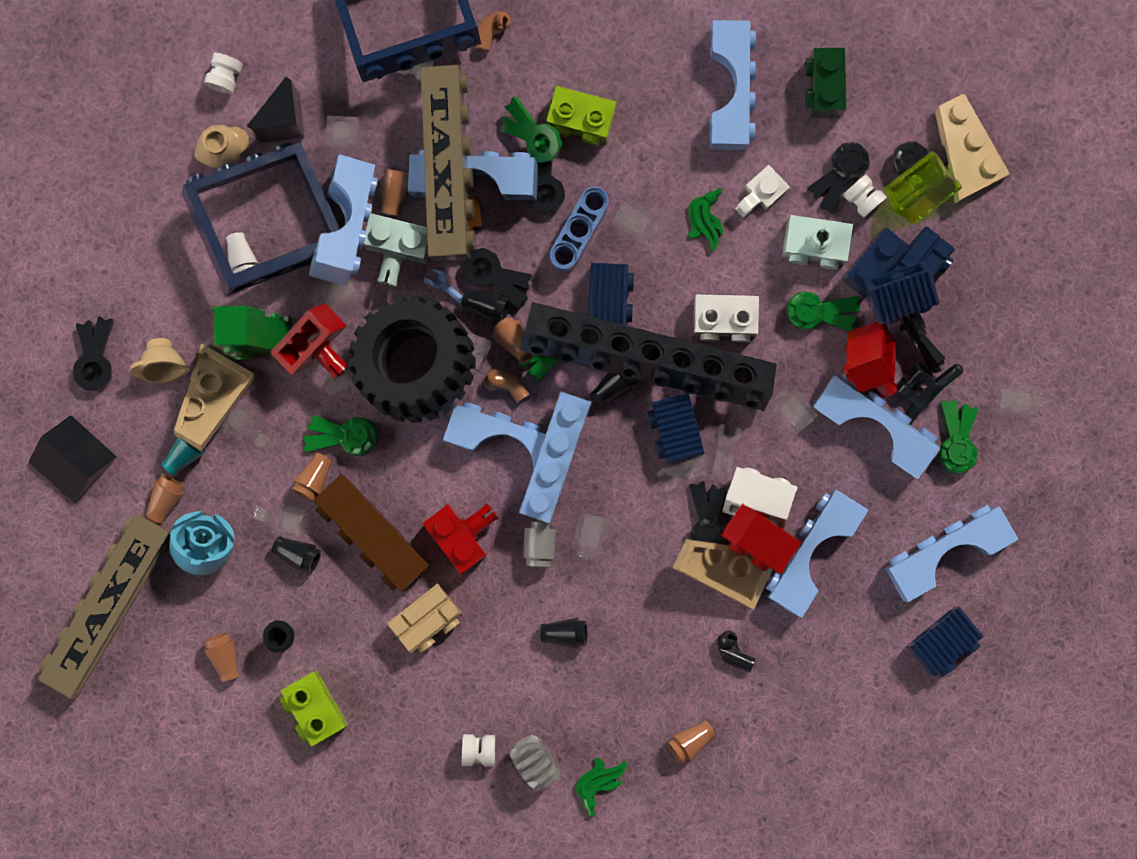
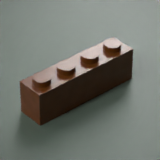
[314,474,431,592]

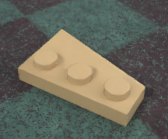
[935,94,1010,204]
[174,343,255,451]
[673,539,772,609]

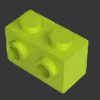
[546,86,617,146]
[280,670,348,747]

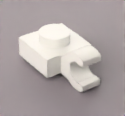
[735,165,790,218]

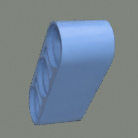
[550,187,609,273]

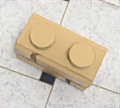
[387,584,462,654]

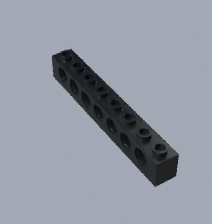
[520,302,777,411]

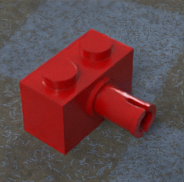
[270,303,349,380]
[843,321,897,398]
[422,502,499,574]
[721,503,802,574]

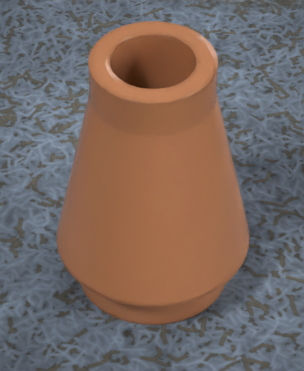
[381,169,409,216]
[493,317,534,364]
[292,453,333,502]
[145,474,185,524]
[203,632,239,682]
[667,720,716,764]

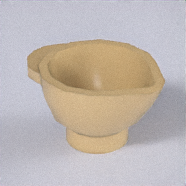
[194,124,250,169]
[130,338,190,384]

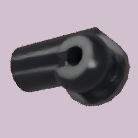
[717,630,755,673]

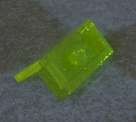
[883,151,962,224]

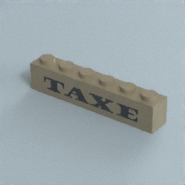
[421,65,476,261]
[37,513,171,699]

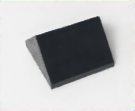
[247,77,305,143]
[28,415,117,503]

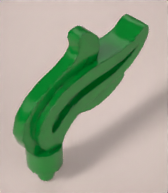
[688,188,723,252]
[576,758,627,817]

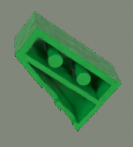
[214,306,292,361]

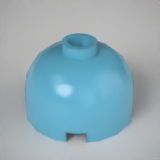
[170,511,234,576]

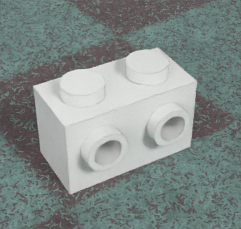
[693,294,759,342]
[722,467,797,529]

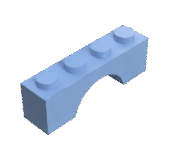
[710,20,756,150]
[408,150,538,201]
[308,154,378,286]
[813,373,940,479]
[519,392,592,523]
[443,401,546,470]
[766,490,868,618]
[885,504,1019,602]

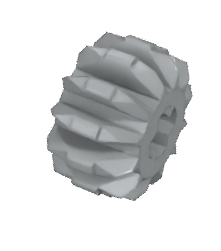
[510,734,560,792]

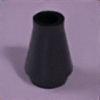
[461,289,510,324]
[590,372,637,408]
[272,536,321,574]
[540,617,588,649]
[263,620,294,653]

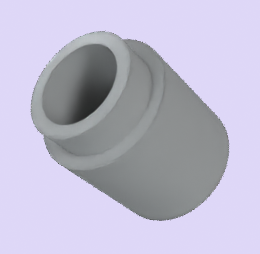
[523,522,556,567]

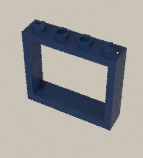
[335,0,481,83]
[182,142,340,296]

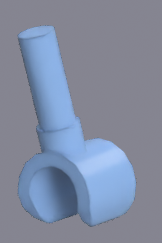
[424,269,463,304]

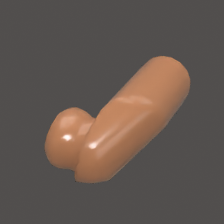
[475,11,511,52]
[483,369,530,403]

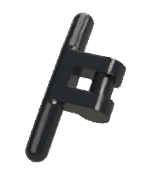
[896,363,964,425]

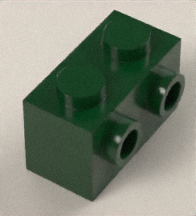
[805,48,846,118]

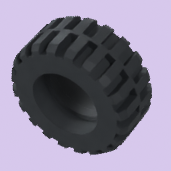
[348,295,476,423]

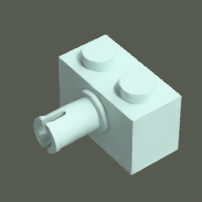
[363,213,428,287]
[782,215,853,269]

